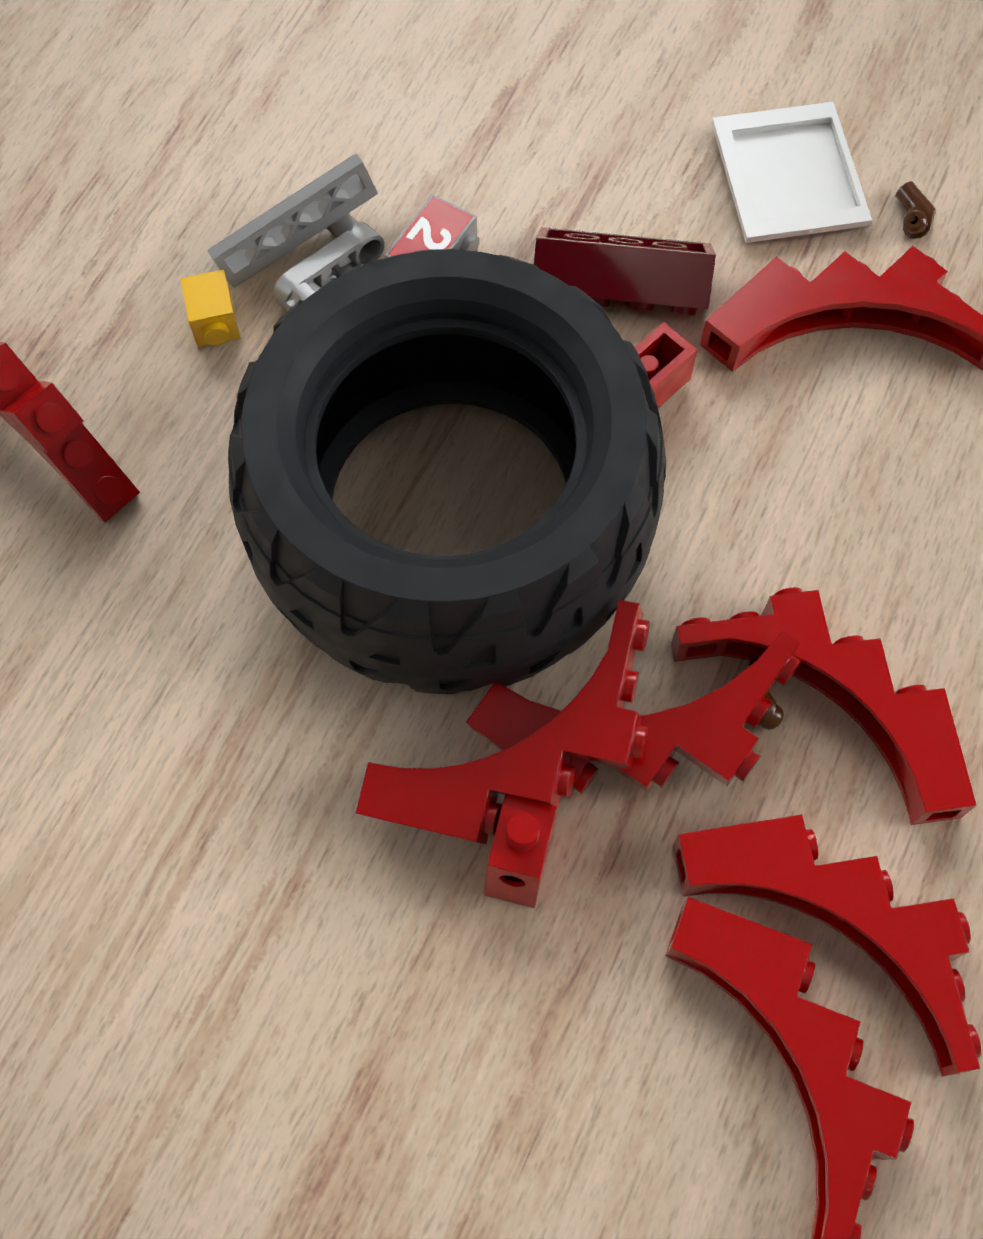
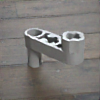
[273,213,385,311]

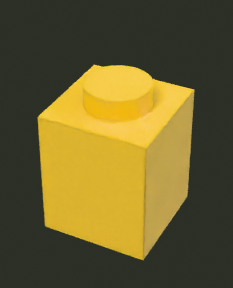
[180,269,241,347]

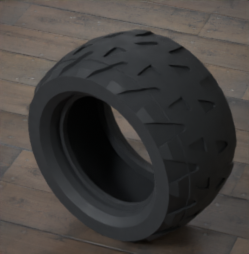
[228,249,666,694]

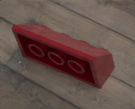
[534,227,716,315]

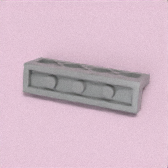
[207,153,378,288]

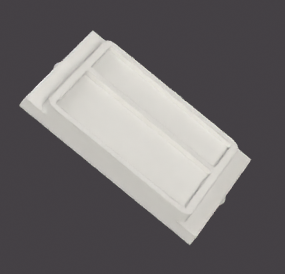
[712,102,872,243]

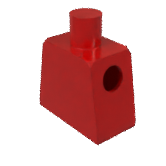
[484,794,557,908]

